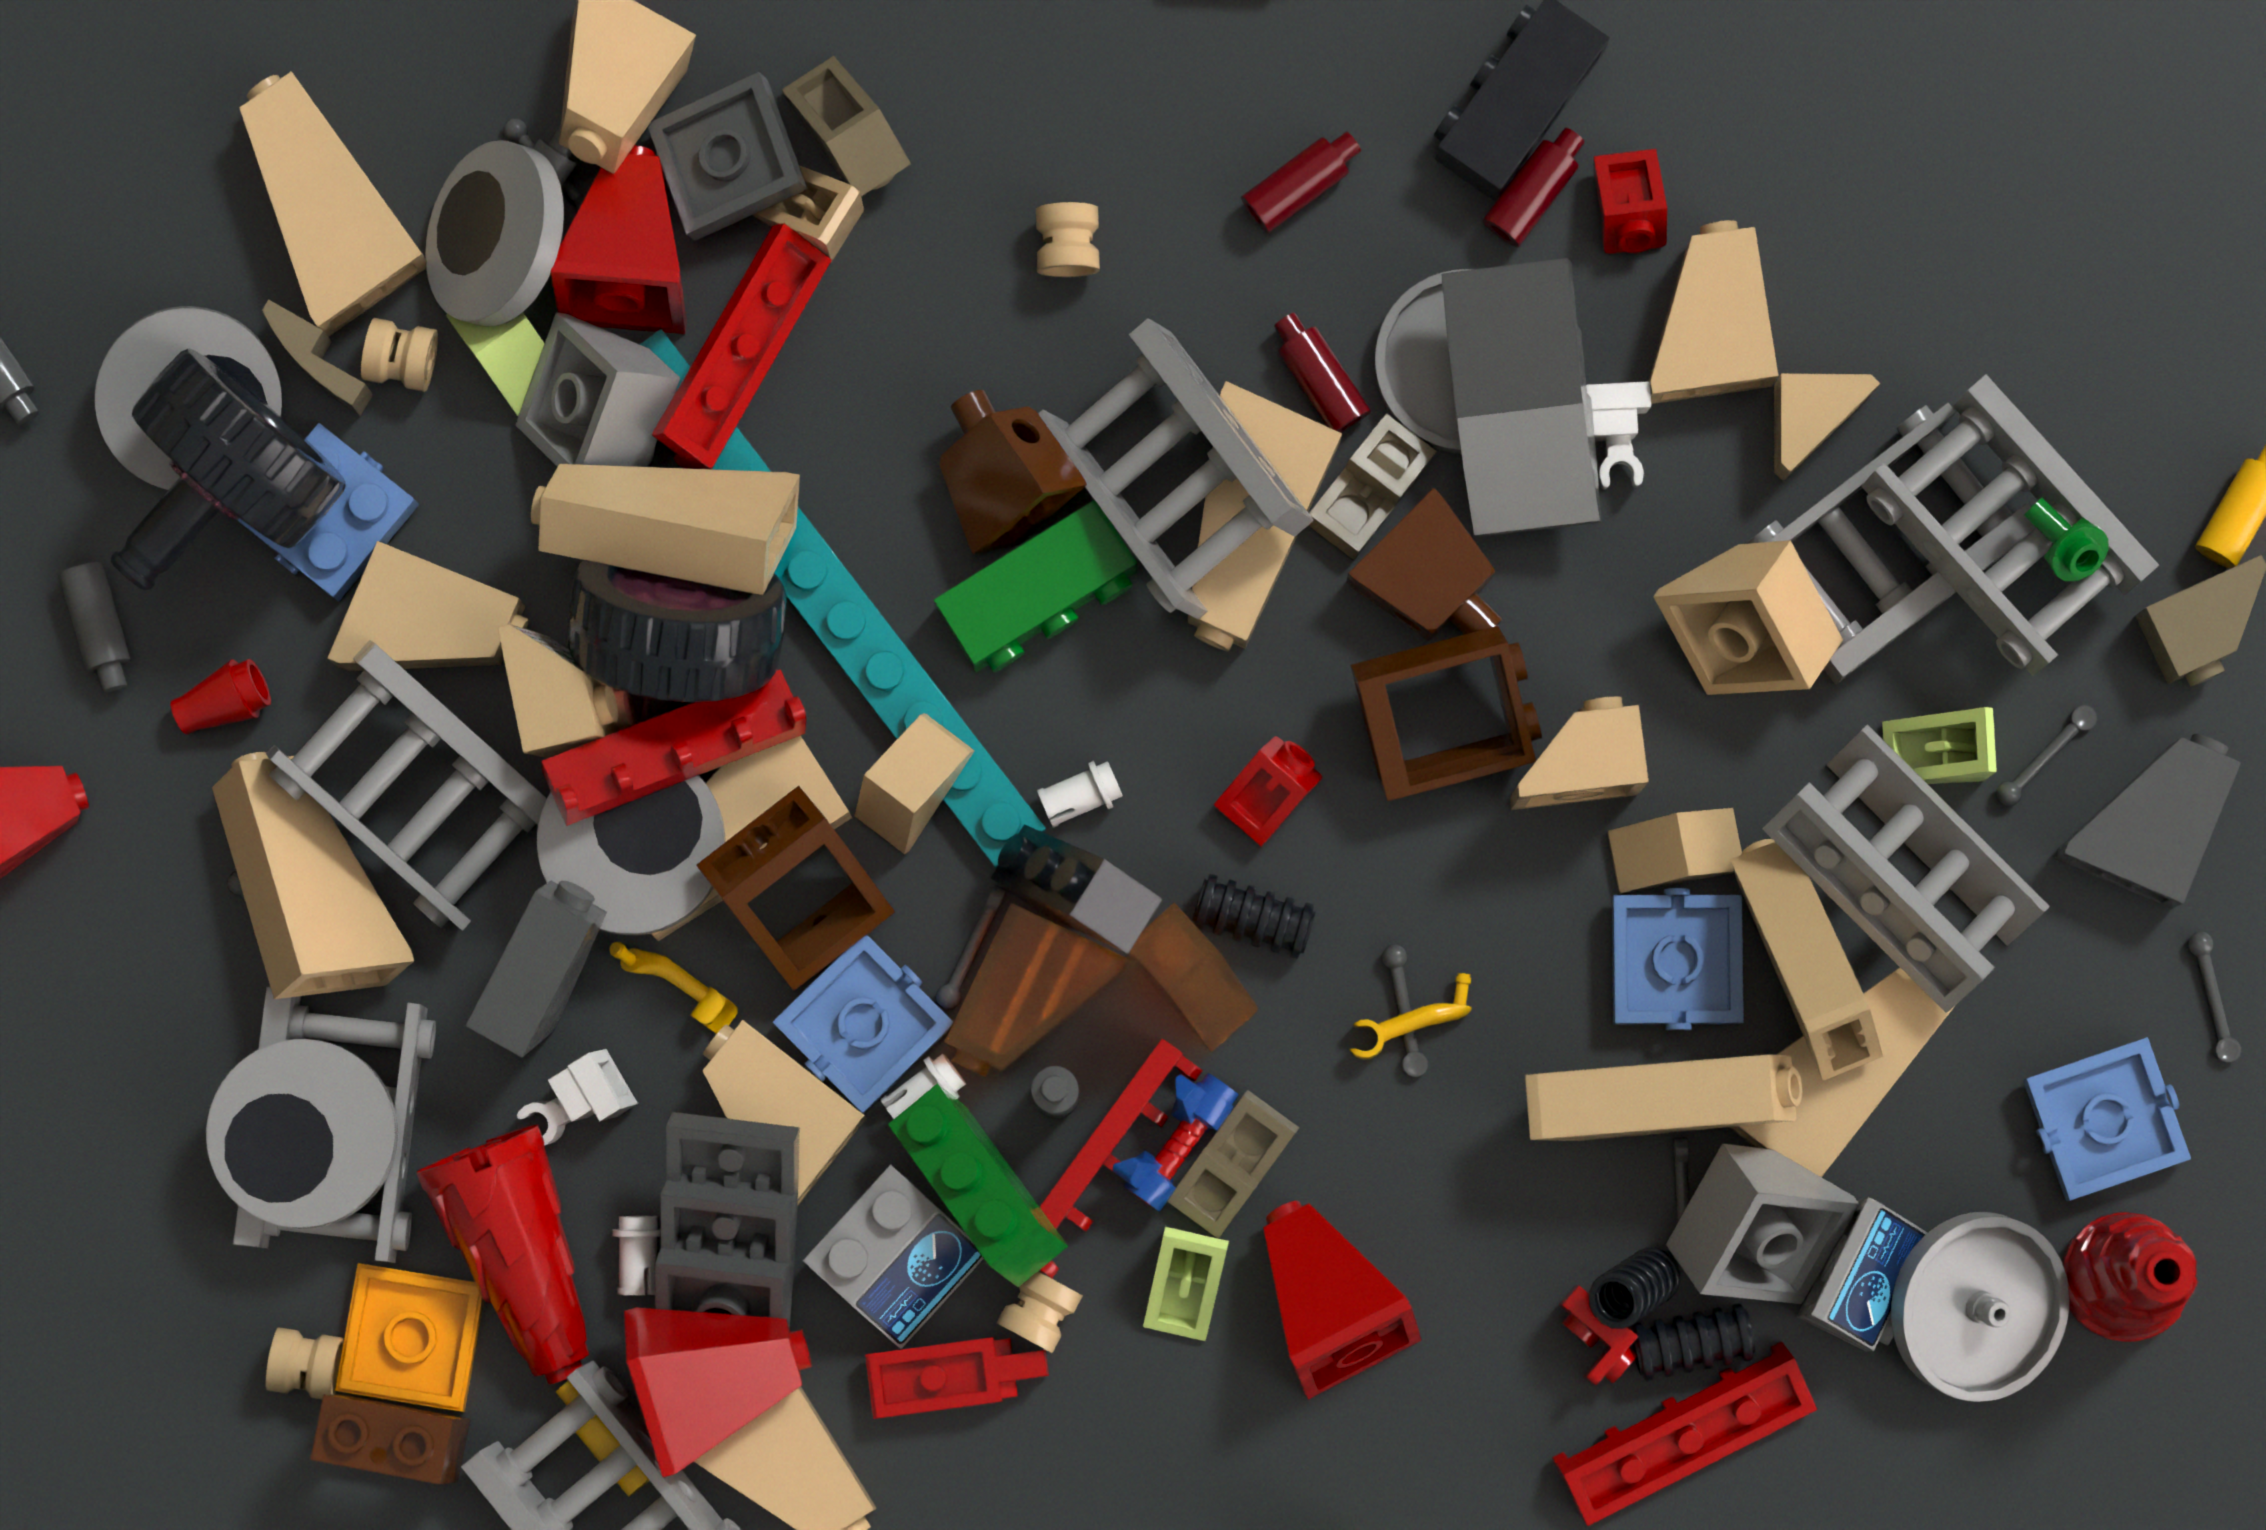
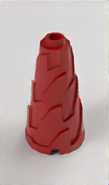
[416,1124,589,1384]
[2062,1212,2198,1342]

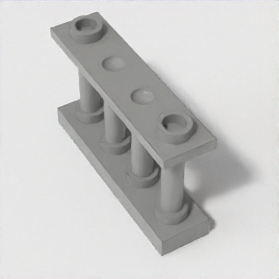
[1038,318,1314,619]
[1861,374,2159,676]
[1747,402,2036,685]
[266,640,547,931]
[1762,724,2050,1013]
[233,987,436,1263]
[461,1361,741,1530]

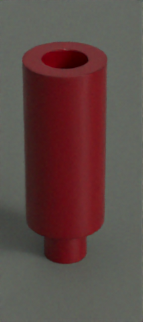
[1482,127,1585,248]
[1241,131,1361,233]
[1274,312,1371,433]

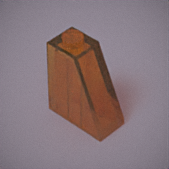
[1126,902,1259,1053]
[944,903,1128,1078]

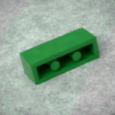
[934,500,1137,673]
[888,1083,1068,1287]

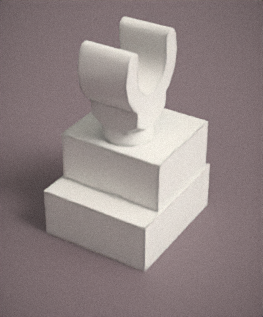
[1586,382,1651,490]
[517,1049,638,1146]

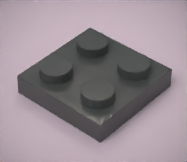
[648,72,807,241]

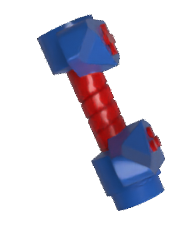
[1112,1073,1239,1212]

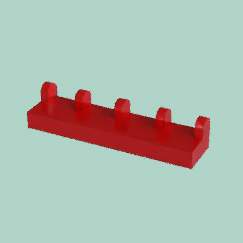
[651,223,832,469]
[541,669,807,826]
[1040,1038,1203,1279]
[1552,1341,1817,1526]

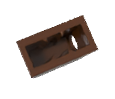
[939,389,1087,554]
[1346,488,1503,641]

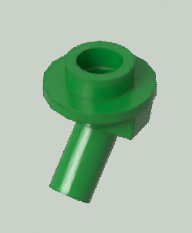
[2024,497,2109,581]

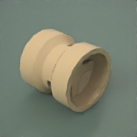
[1036,202,1100,277]
[361,318,438,392]
[997,1272,1083,1353]
[266,1327,344,1399]

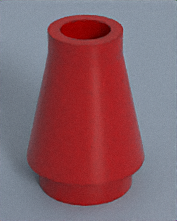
[170,659,271,735]

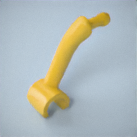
[609,942,738,1034]
[1349,973,1472,1060]

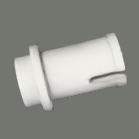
[1037,760,1123,828]
[881,1054,966,1119]
[612,1216,661,1295]

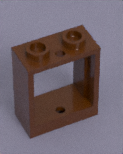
[1350,626,1542,801]
[696,785,895,991]
[310,1394,471,1484]

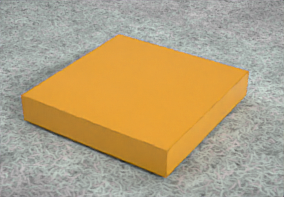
[335,1263,484,1412]

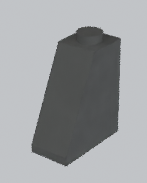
[2054,734,2241,909]
[466,881,607,1057]

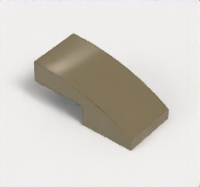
[262,299,373,416]
[1308,413,1437,560]
[1167,1090,1299,1239]

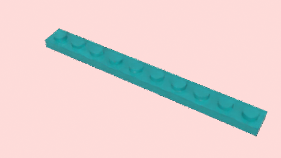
[640,329,1046,869]

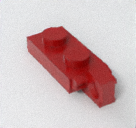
[865,1337,1049,1419]

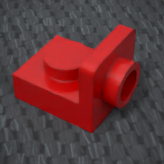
[1593,149,1667,254]
[1213,736,1323,846]
[1559,1285,1638,1386]

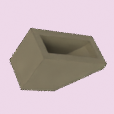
[782,56,911,197]
[2135,555,2266,687]

